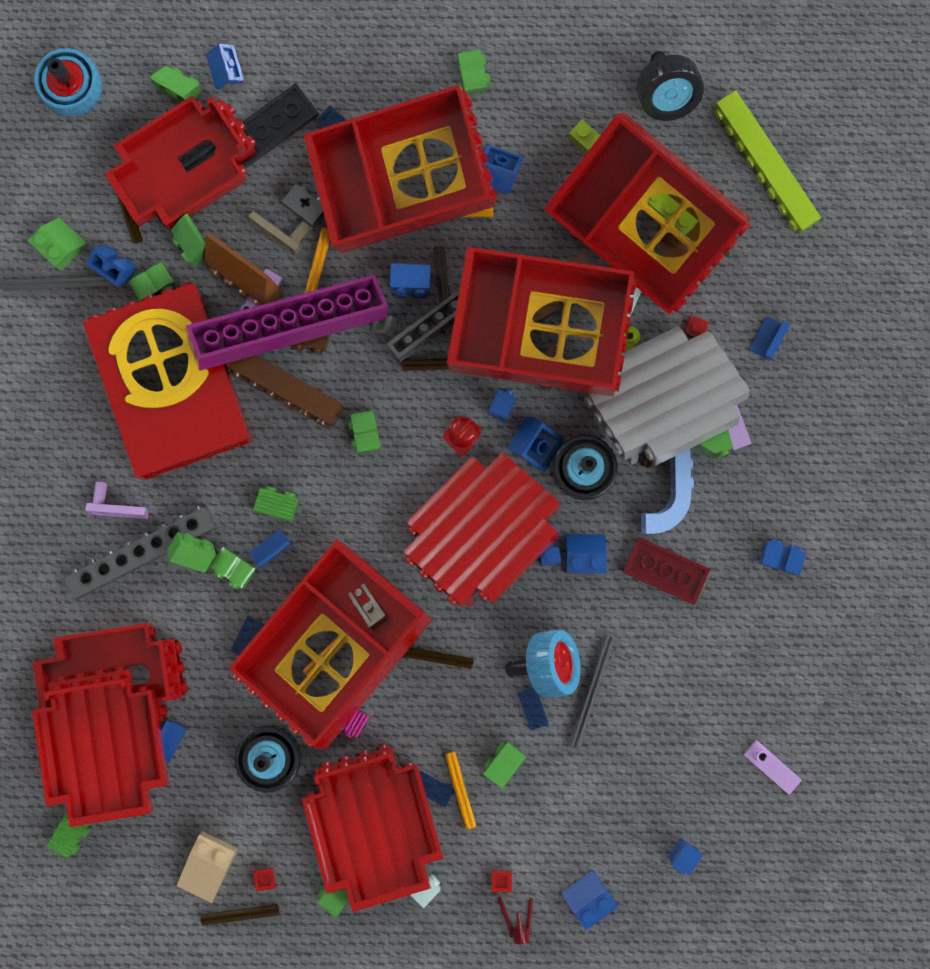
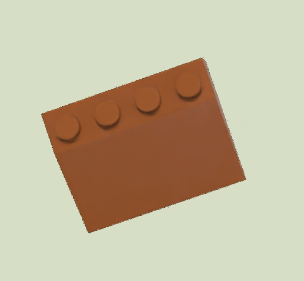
[205,232,283,306]

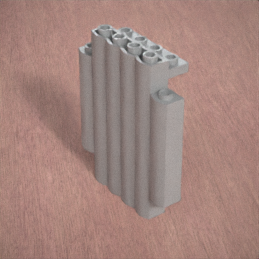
[584,326,750,466]

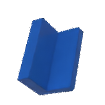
[206,44,244,89]
[749,317,790,361]
[249,529,292,569]
[161,719,188,764]

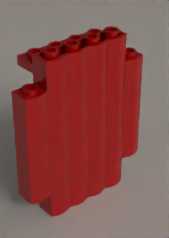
[403,452,560,608]
[32,666,169,827]
[302,744,444,912]

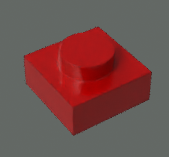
[684,315,709,338]
[253,867,277,892]
[491,870,512,892]

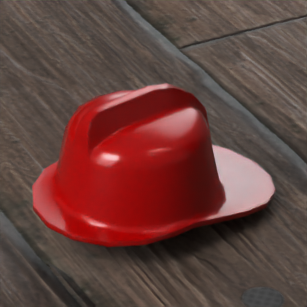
[442,415,481,457]

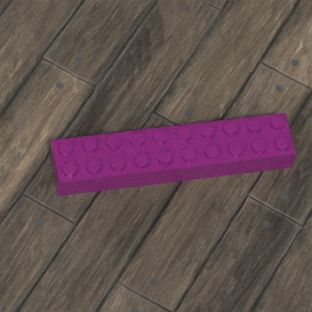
[186,275,388,371]

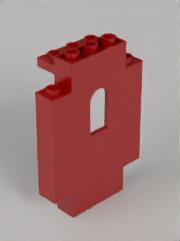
[104,96,256,230]
[33,623,188,721]

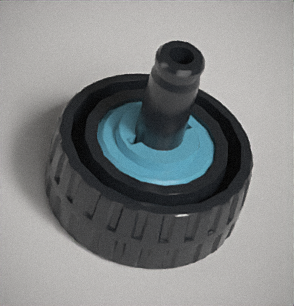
[636,51,704,121]
[552,435,618,501]
[234,725,302,793]

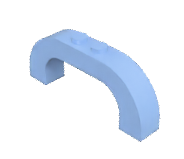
[641,449,694,534]

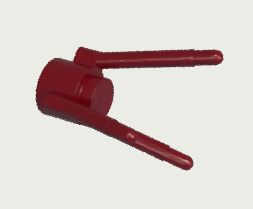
[498,897,533,945]

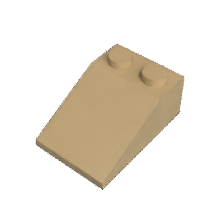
[177,831,238,903]

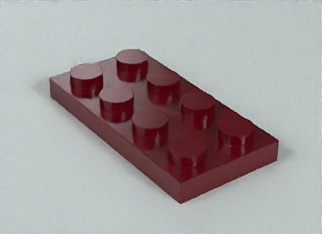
[622,537,710,605]

